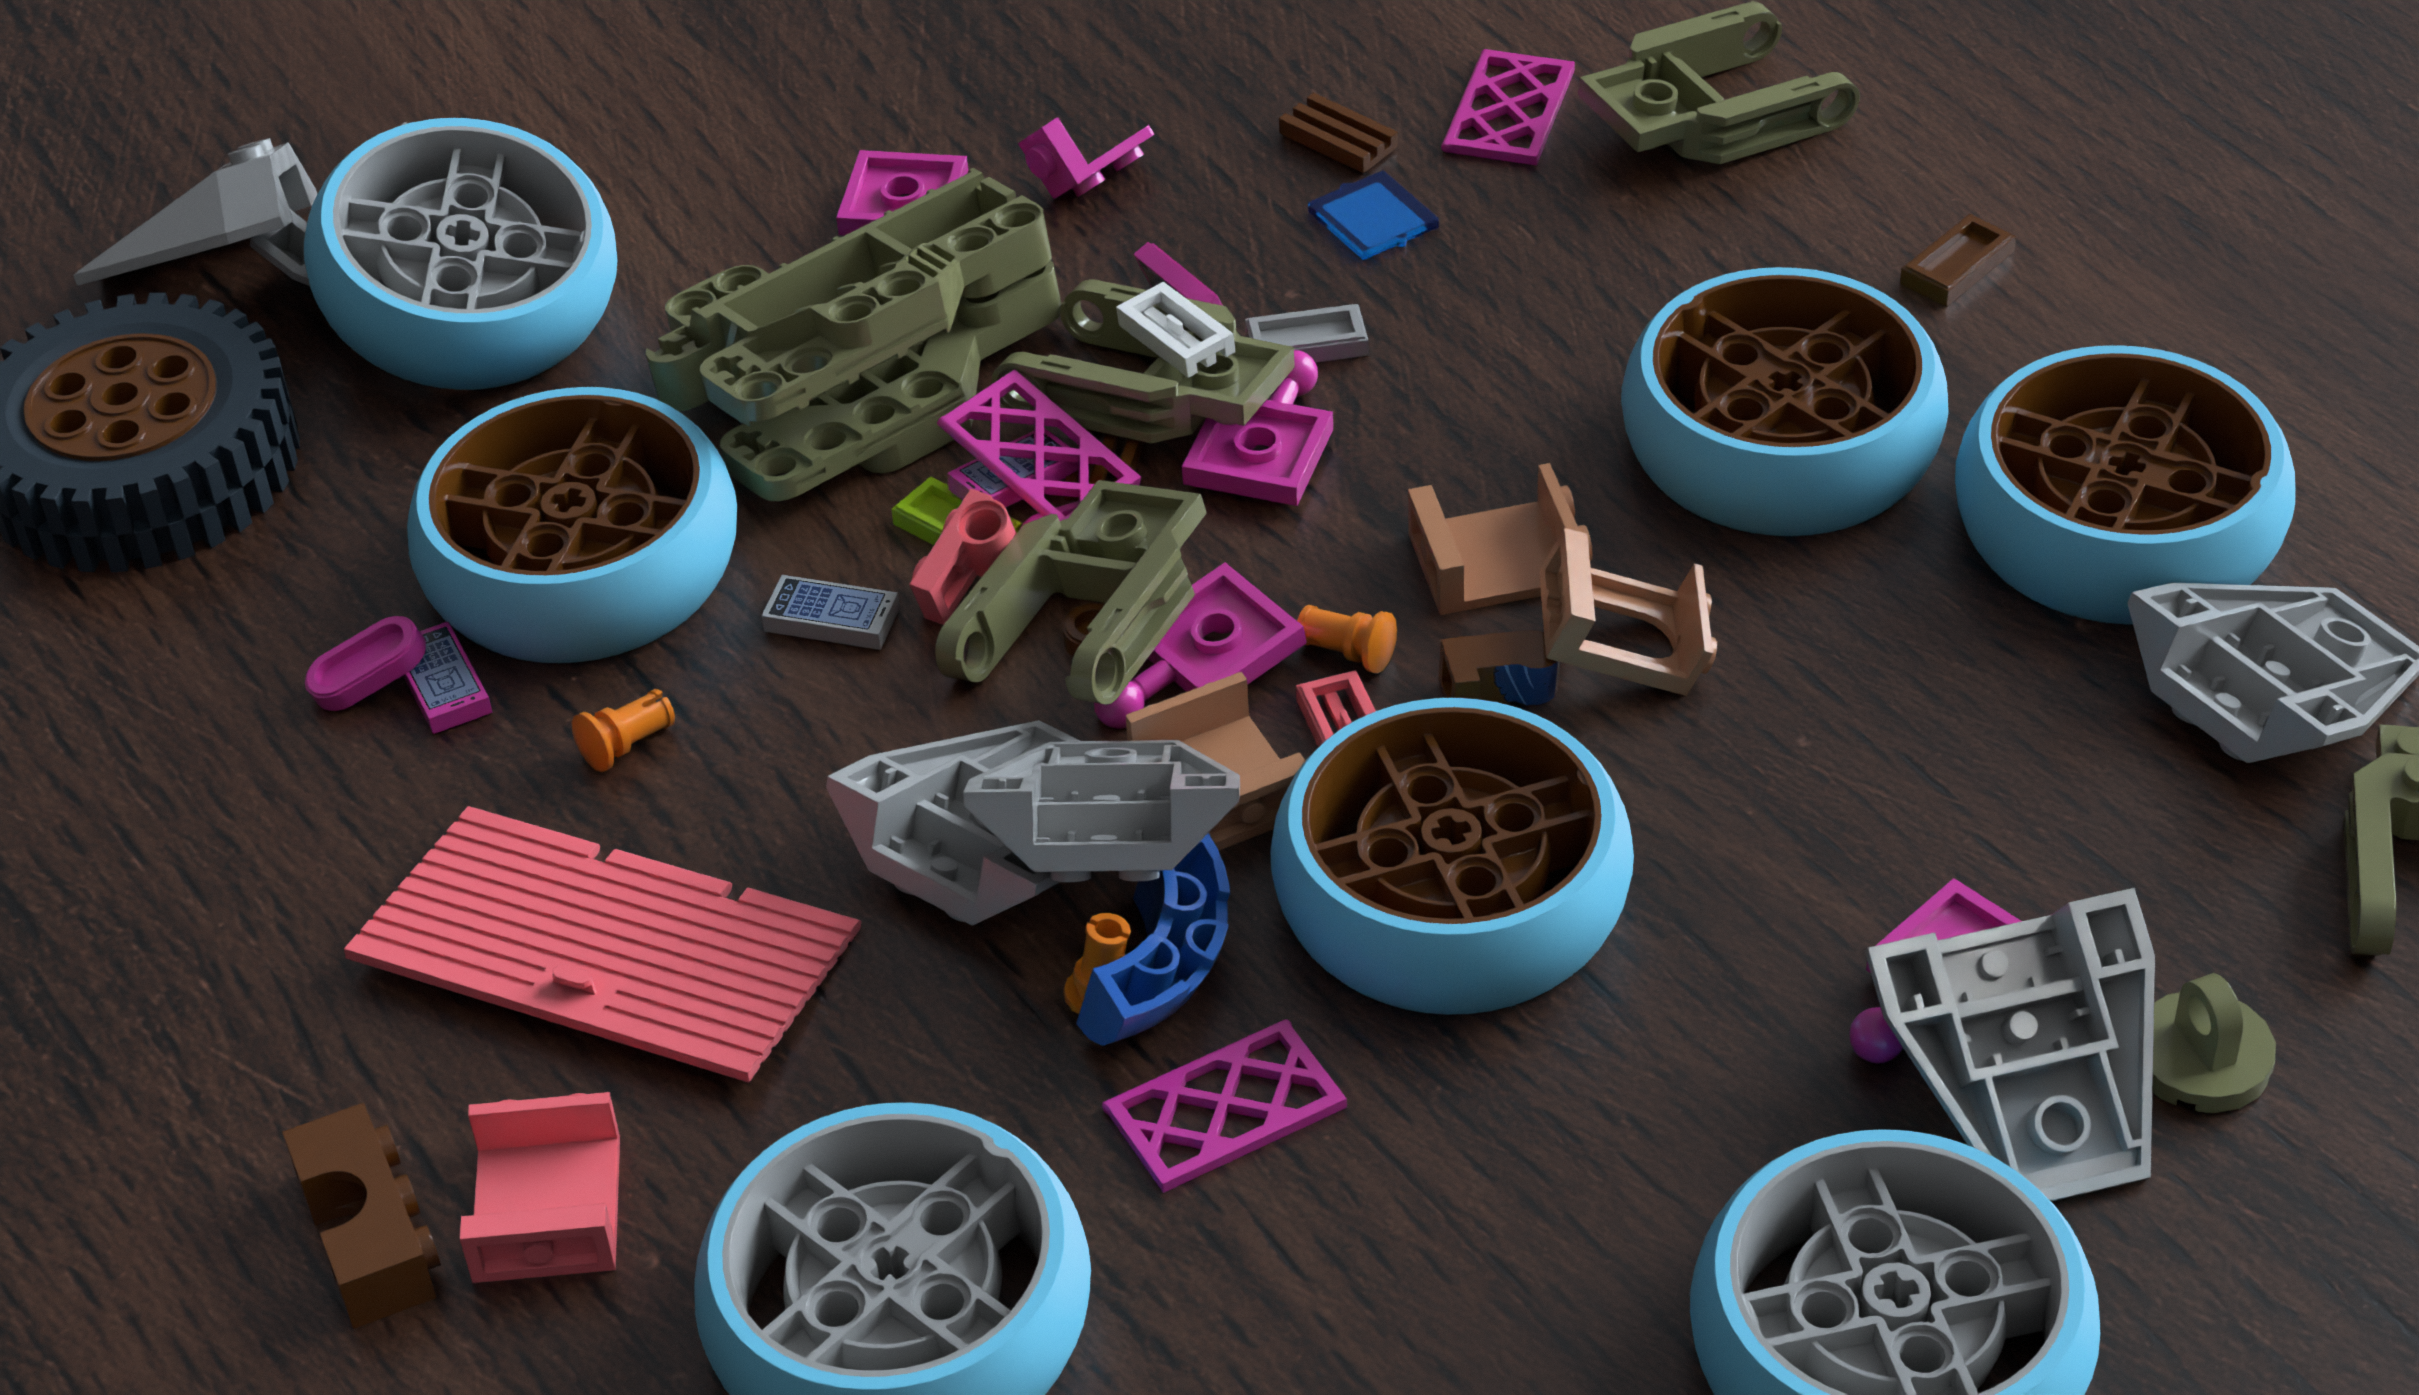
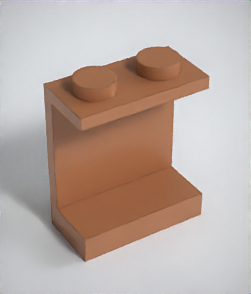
[1408,463,1593,615]
[1125,672,1306,850]

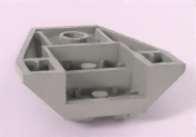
[73,138,317,286]
[2127,583,2419,763]
[826,720,1080,925]
[963,740,1240,882]
[1864,888,2155,1202]

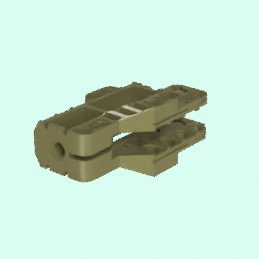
[645,168,1061,501]

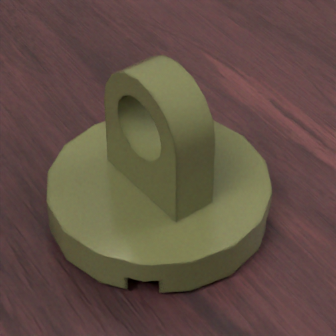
[2152,973,2276,1113]

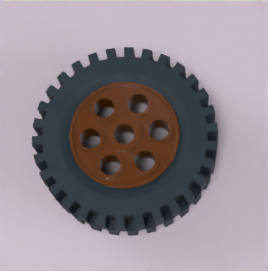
[0,293,300,572]

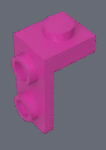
[1018,117,1154,199]

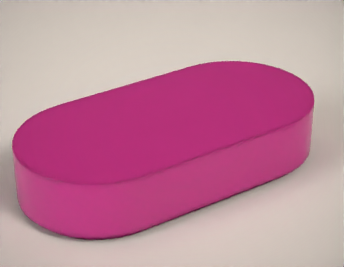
[305,616,426,711]

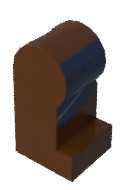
[1438,630,1561,705]

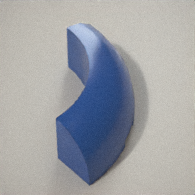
[1076,833,1230,1046]

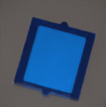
[1308,170,1439,260]

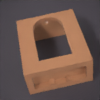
[1539,527,1717,696]

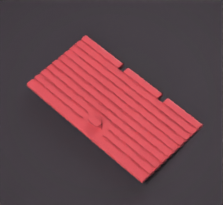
[344,806,861,1083]

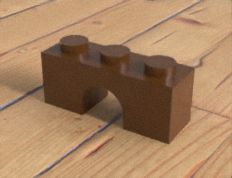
[282,1102,441,1329]

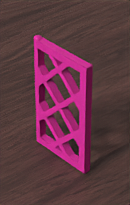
[1441,49,1575,166]
[937,369,1141,521]
[1102,1019,1347,1193]

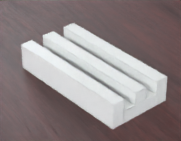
[1116,282,1235,378]

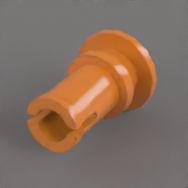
[1297,605,1397,674]
[572,689,675,772]
[1063,913,1131,1014]

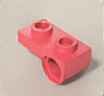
[909,489,1016,625]

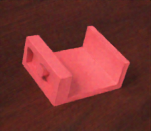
[460,1092,620,1283]

